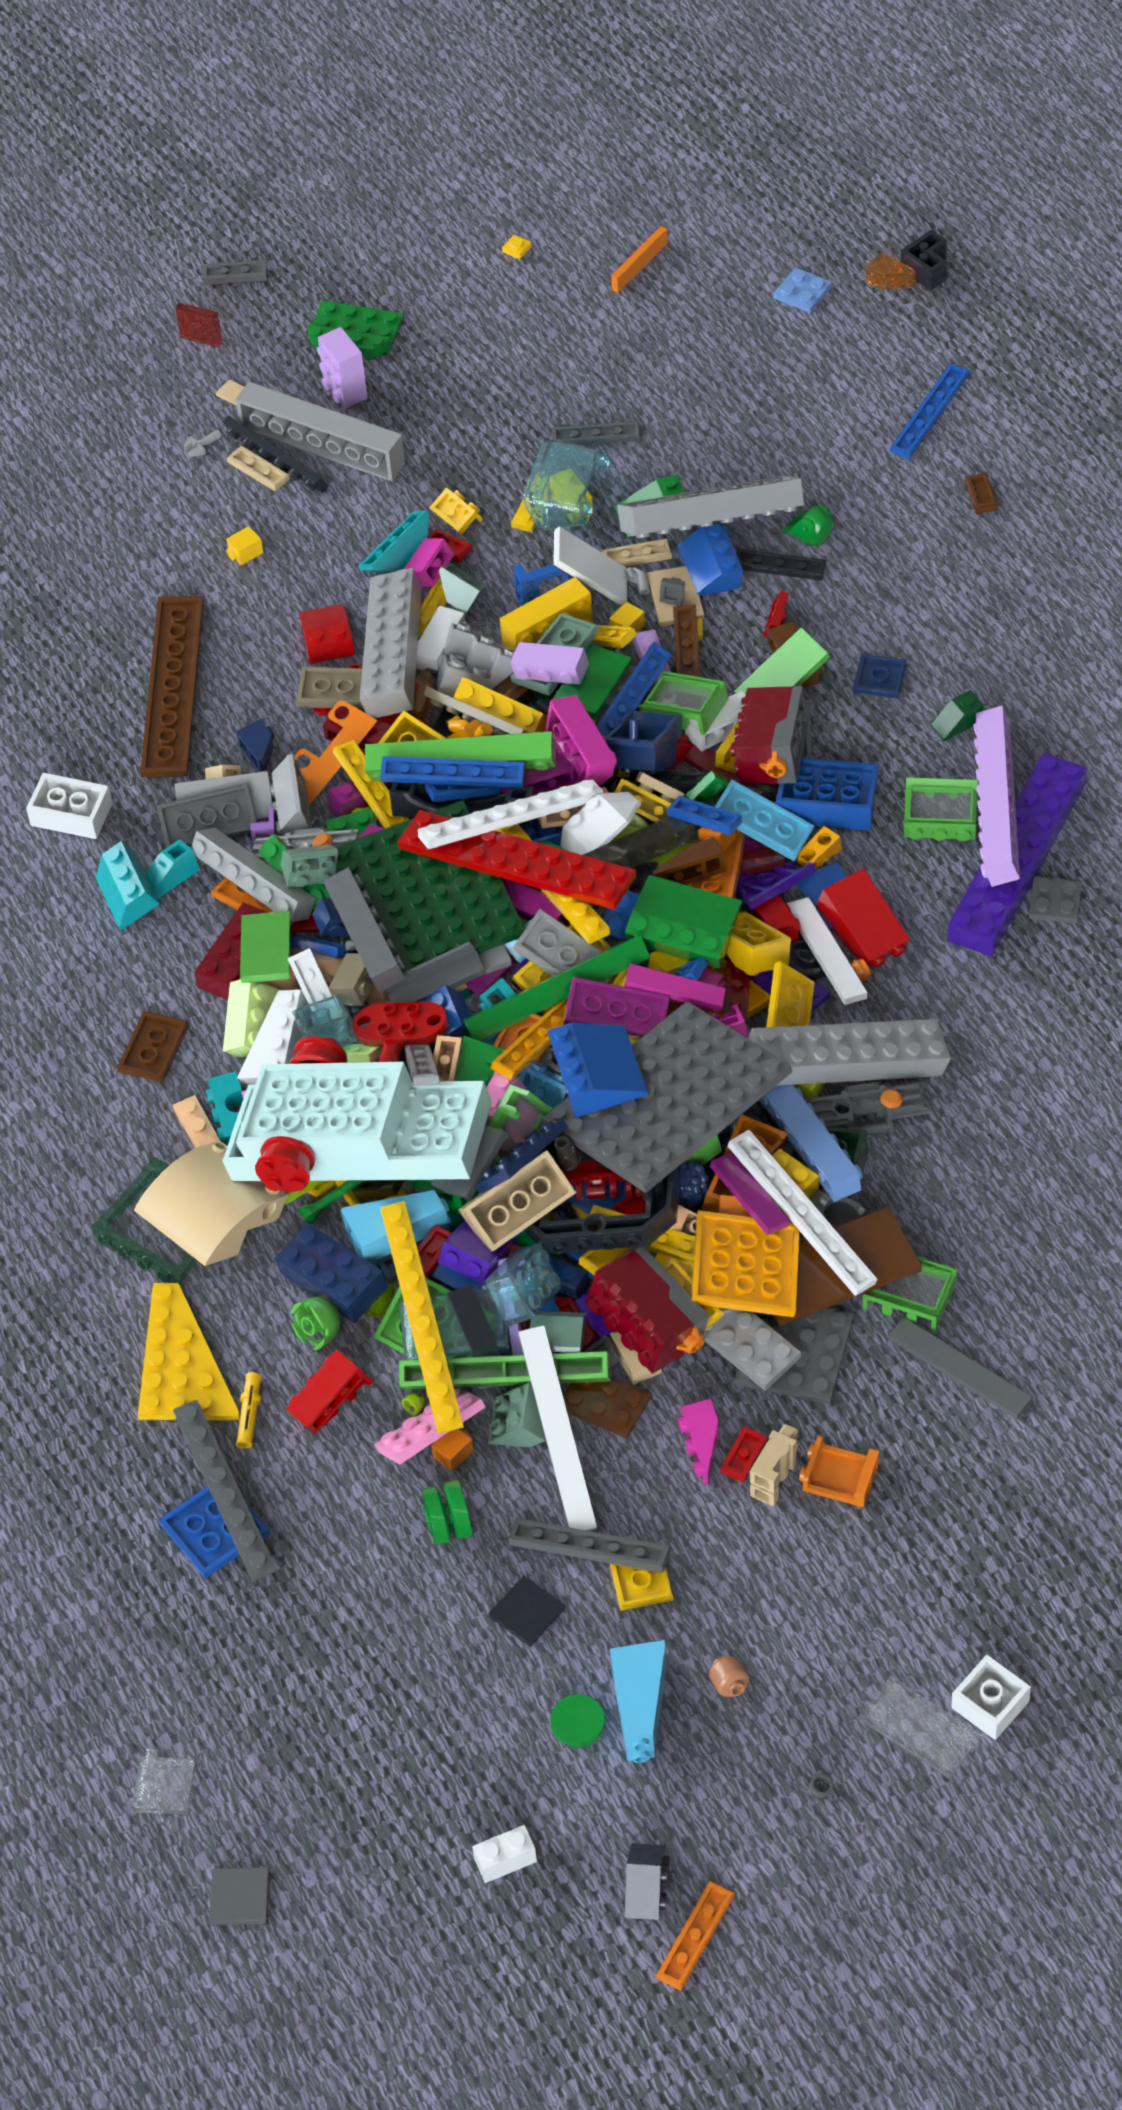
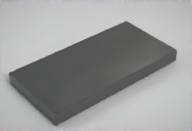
[156,783,258,848]

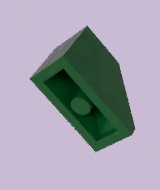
[931,690,984,741]

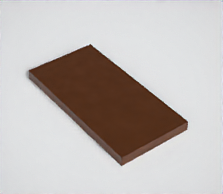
[774,1207,922,1326]

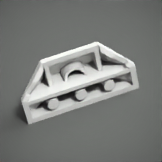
[560,792,641,858]

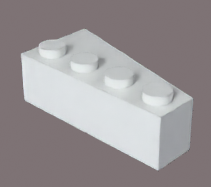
[237,990,311,1088]

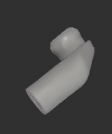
[624,567,650,595]

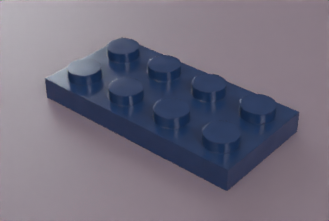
[475,1119,568,1194]

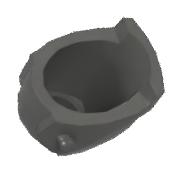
[809,1187,867,1228]

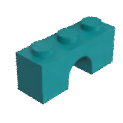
[205,1071,243,1146]

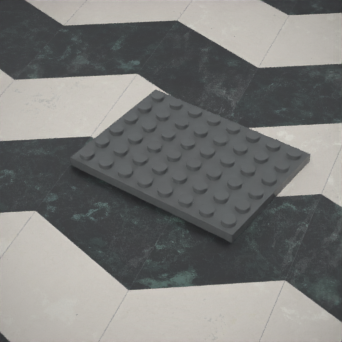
[542,1001,792,1193]

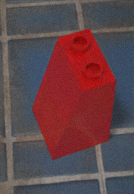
[816,868,910,968]

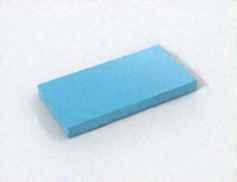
[715,780,815,861]

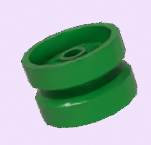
[421,1480,472,1546]

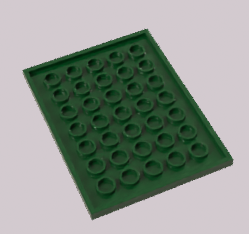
[335,800,525,972]

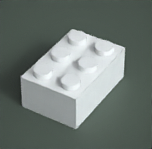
[26,773,113,839]

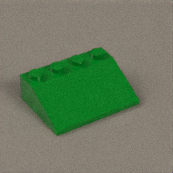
[625,875,742,969]

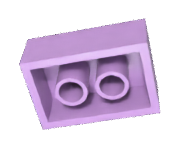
[317,327,368,409]

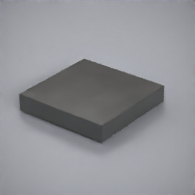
[209,1868,269,1925]

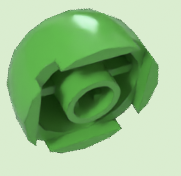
[291,1297,340,1350]

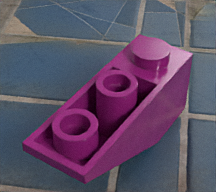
[329,780,394,817]

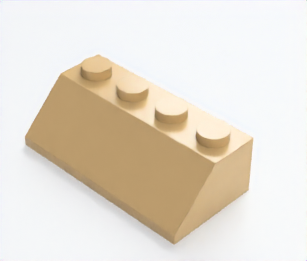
[458,1150,576,1252]

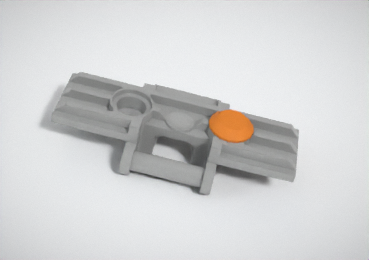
[251,827,359,864]

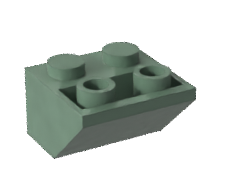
[281,844,338,888]
[530,1311,586,1353]
[488,1382,546,1447]

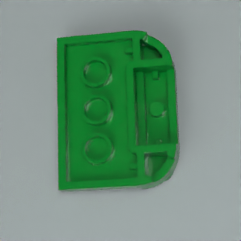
[308,300,404,360]

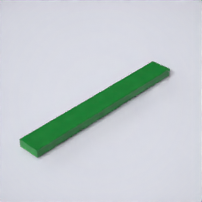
[463,935,651,1041]

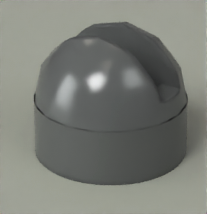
[809,1774,833,1798]

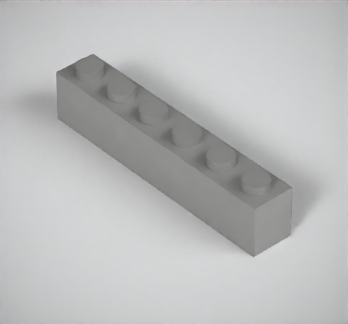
[191,828,316,923]

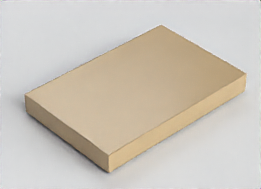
[647,566,704,627]

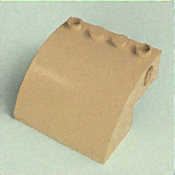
[134,1141,288,1266]

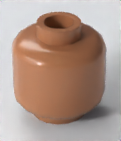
[709,1656,749,1697]

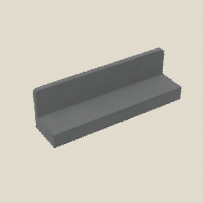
[385,942,486,1003]

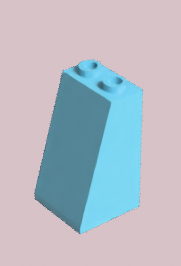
[341,1190,452,1269]
[610,1640,667,1763]

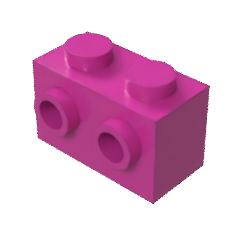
[404,538,455,587]

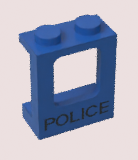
[513,564,574,606]

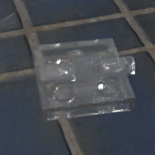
[132,1749,196,1815]

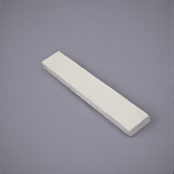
[786,897,867,1005]

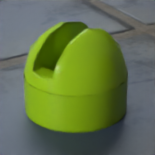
[402,1393,425,1416]

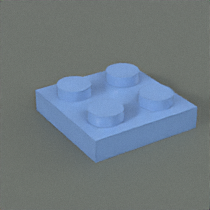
[773,267,832,313]

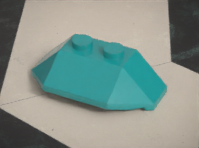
[358,510,429,574]

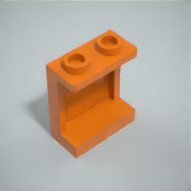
[799,1436,880,1507]

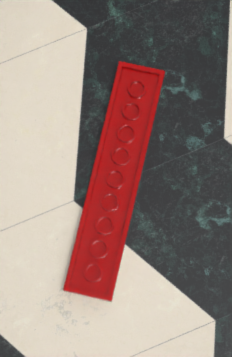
[398,810,636,910]

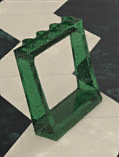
[93,1157,198,1285]

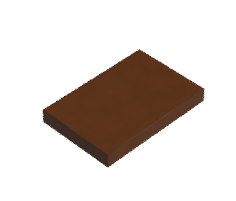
[117,1011,189,1083]

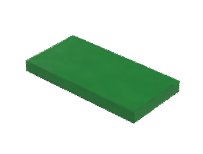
[552,644,631,719]

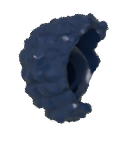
[678,1160,711,1209]

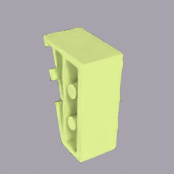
[223,980,279,1058]

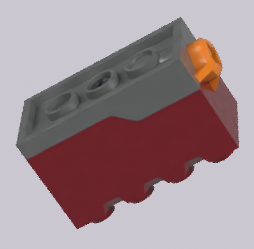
[731,686,809,784]
[585,1246,710,1374]

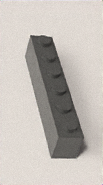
[323,867,406,993]

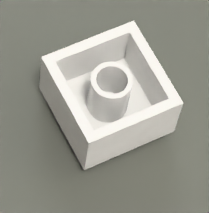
[952,1655,1031,1740]

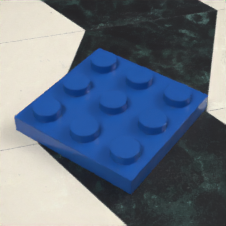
[158,1486,270,1579]

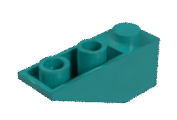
[145,839,200,899]

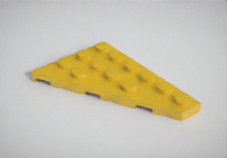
[138,1283,240,1420]

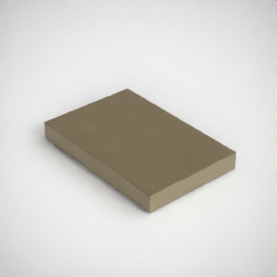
[296,667,364,709]

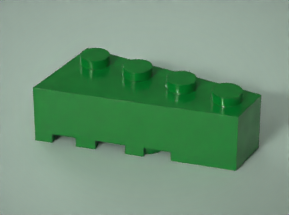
[455,1035,505,1087]

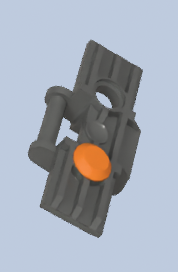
[804,1082,929,1140]

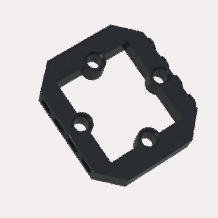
[524,1136,682,1254]

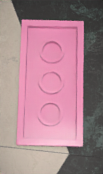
[375,1388,485,1464]

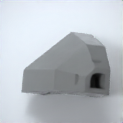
[436,622,515,697]

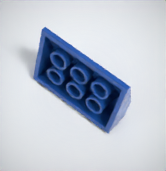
[776,757,879,831]
[547,1023,648,1118]

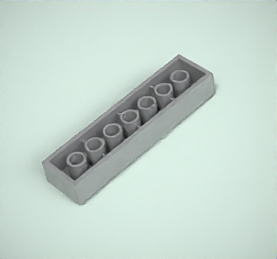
[236,382,405,482]
[617,475,804,538]
[360,568,422,718]
[748,1019,951,1086]

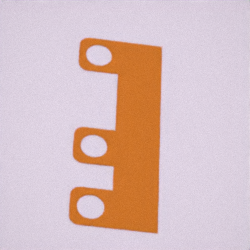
[271,700,377,806]

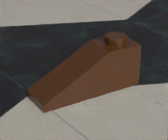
[653,837,726,885]

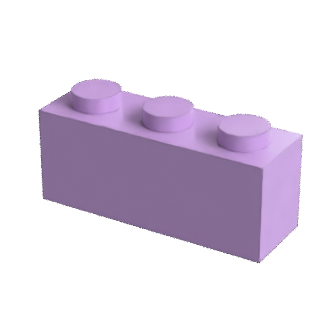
[510,642,589,685]

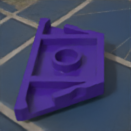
[736,862,816,909]

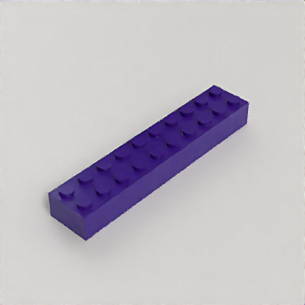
[947,753,1087,957]

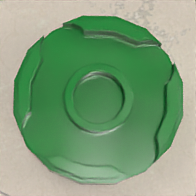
[550,1694,605,1748]

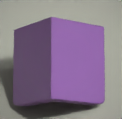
[250,808,276,844]

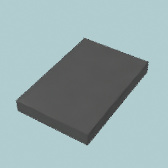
[431,1125,508,1201]

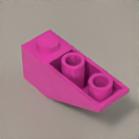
[677,1399,719,1485]

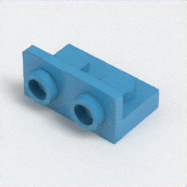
[519,1061,567,1109]

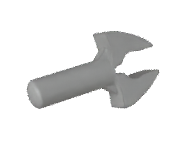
[184,430,222,457]

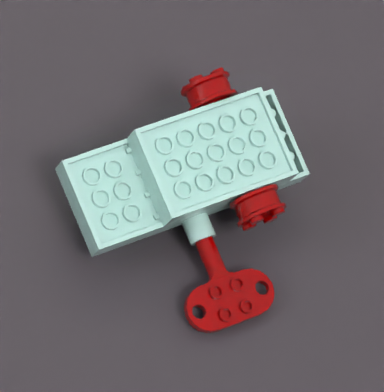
[223,1002,492,1192]

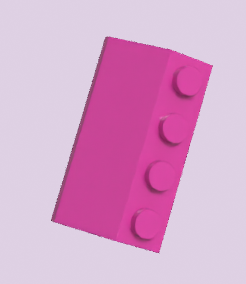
[545,694,617,787]

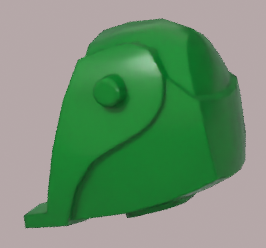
[782,503,834,546]

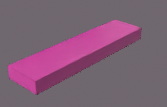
[624,964,726,1012]

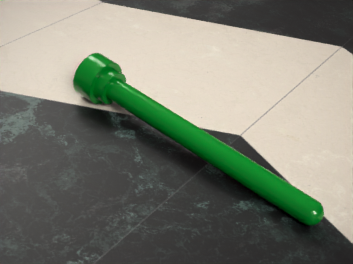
[297,1180,365,1224]

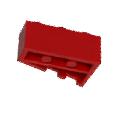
[286,1350,374,1434]

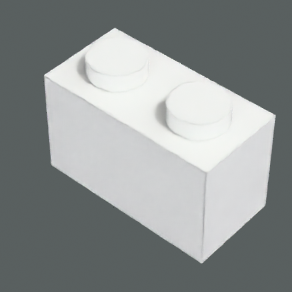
[472,1825,537,1883]

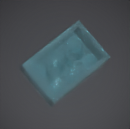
[485,1242,562,1327]

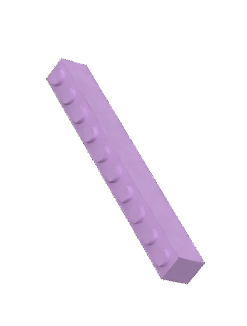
[973,705,1020,887]

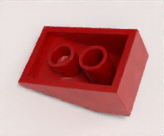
[299,604,355,664]

